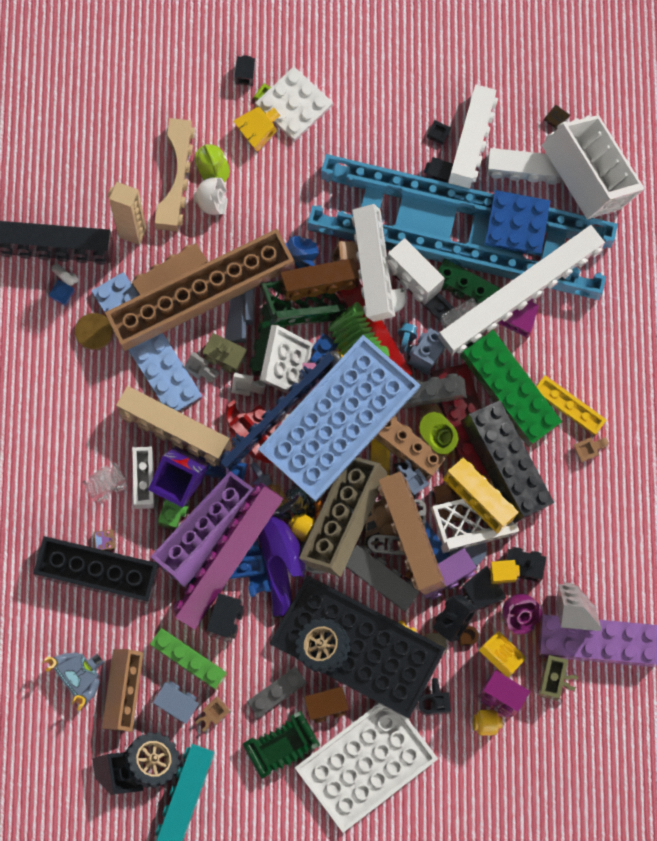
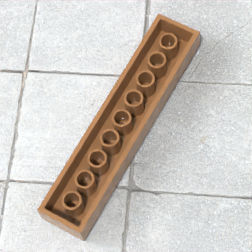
[105,229,295,352]

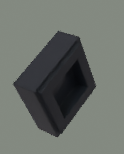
[426,120,451,145]

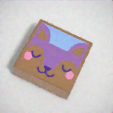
[94,529,116,551]

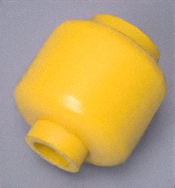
[289,513,316,542]
[472,710,503,736]

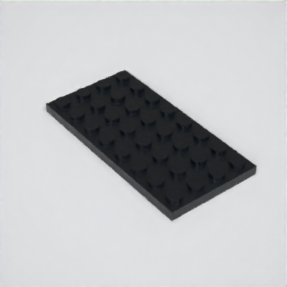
[269,575,446,719]

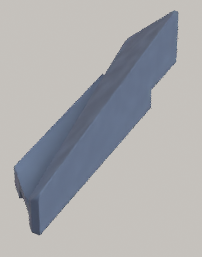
[225,289,254,343]

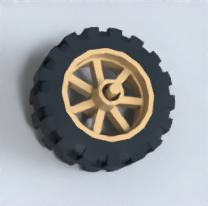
[296,618,350,673]
[124,732,180,788]

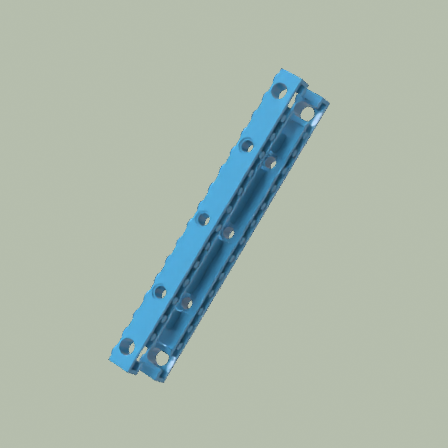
[308,154,618,300]

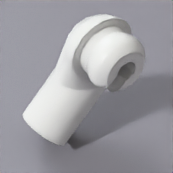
[52,263,78,286]

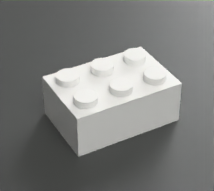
[387,238,445,305]

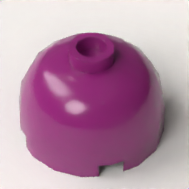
[502,594,543,634]

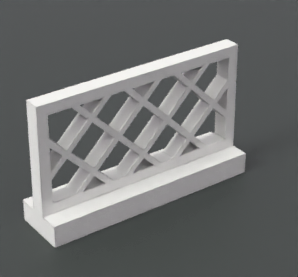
[431,499,519,554]

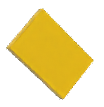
[479,631,526,678]

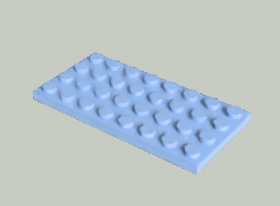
[258,335,421,501]

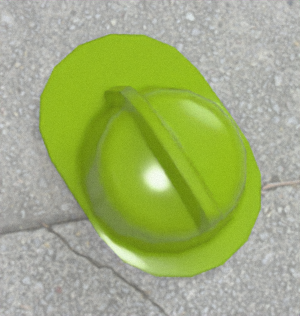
[195,144,230,182]
[419,412,458,454]

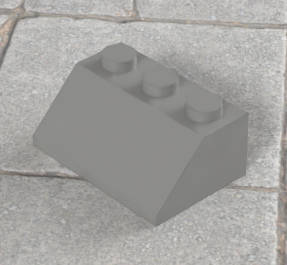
[556,583,602,631]

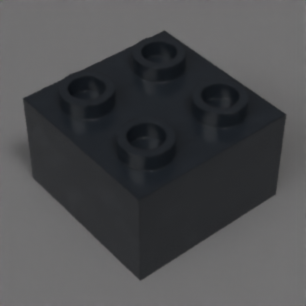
[207,593,244,643]

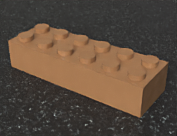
[378,471,446,595]

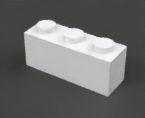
[132,447,155,509]

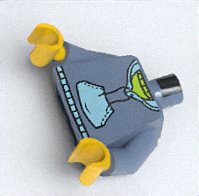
[42,652,104,711]

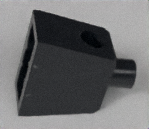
[462,566,506,611]

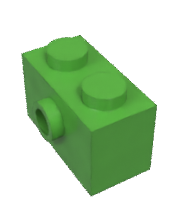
[158,499,189,531]

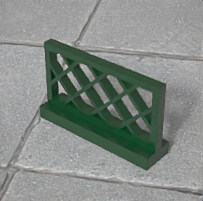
[260,281,346,327]

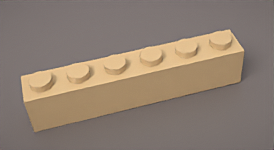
[108,181,147,245]

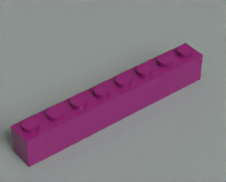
[173,483,283,630]

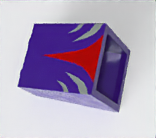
[148,447,210,508]

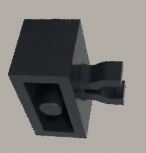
[504,547,546,582]
[433,594,479,642]

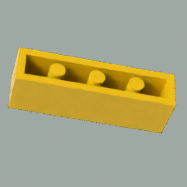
[443,458,519,534]

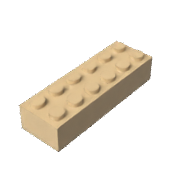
[116,385,232,467]

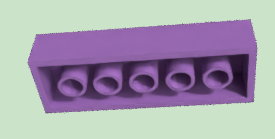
[151,471,253,587]
[537,615,657,667]

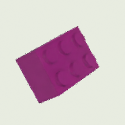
[477,670,530,718]

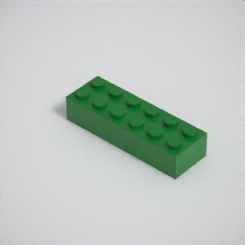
[460,330,562,447]

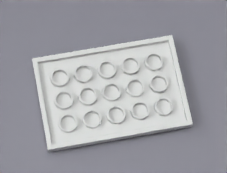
[295,703,438,833]

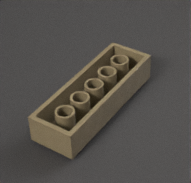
[299,457,388,577]

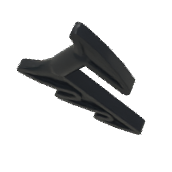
[272,492,315,519]

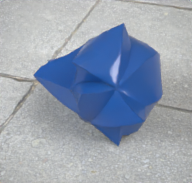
[285,235,319,269]

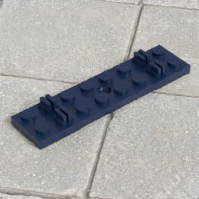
[220,353,334,475]

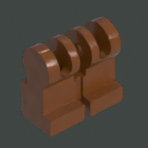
[431,485,475,526]

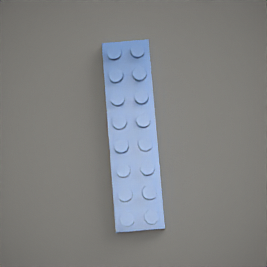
[92,272,203,412]

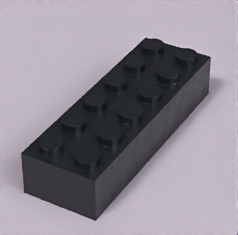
[0,221,113,265]
[460,400,554,524]
[33,536,159,605]

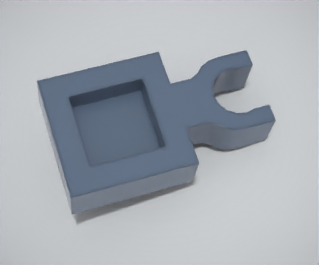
[397,459,429,496]

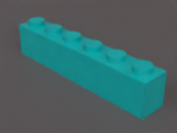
[155,744,215,841]

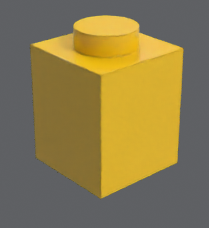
[490,560,520,584]

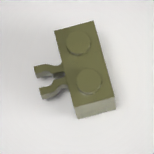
[202,333,247,374]
[538,655,578,701]

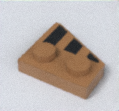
[363,498,397,547]

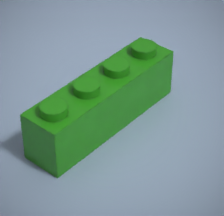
[150,628,227,691]

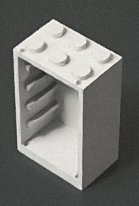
[542,115,645,219]

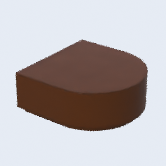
[459,626,479,646]

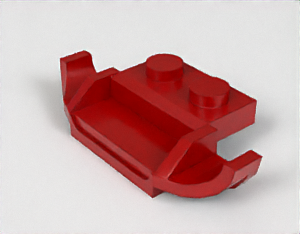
[226,400,279,464]

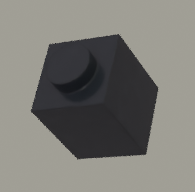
[235,55,256,86]
[424,157,453,183]

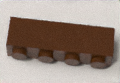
[279,258,360,301]

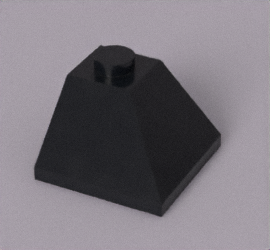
[92,752,144,795]

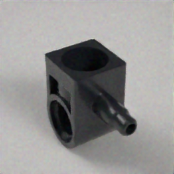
[417,678,451,716]

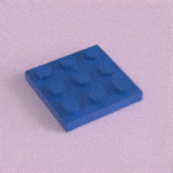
[485,190,551,256]

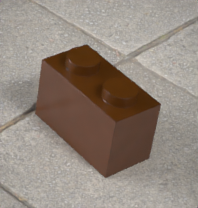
[304,687,349,724]

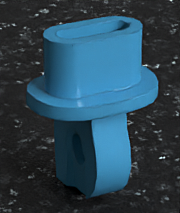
[397,323,417,354]

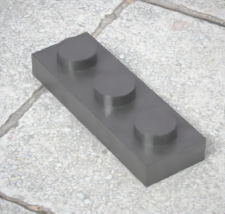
[247,667,307,718]

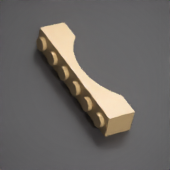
[155,118,195,232]

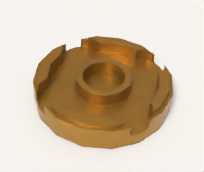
[75,313,113,350]

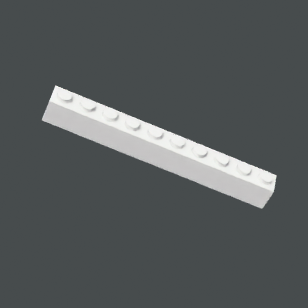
[438,225,605,355]

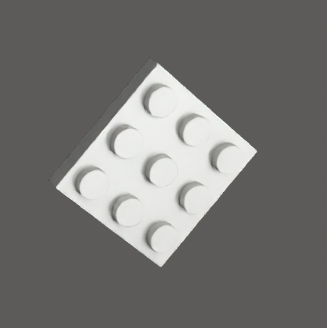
[255,67,333,142]
[260,325,313,398]

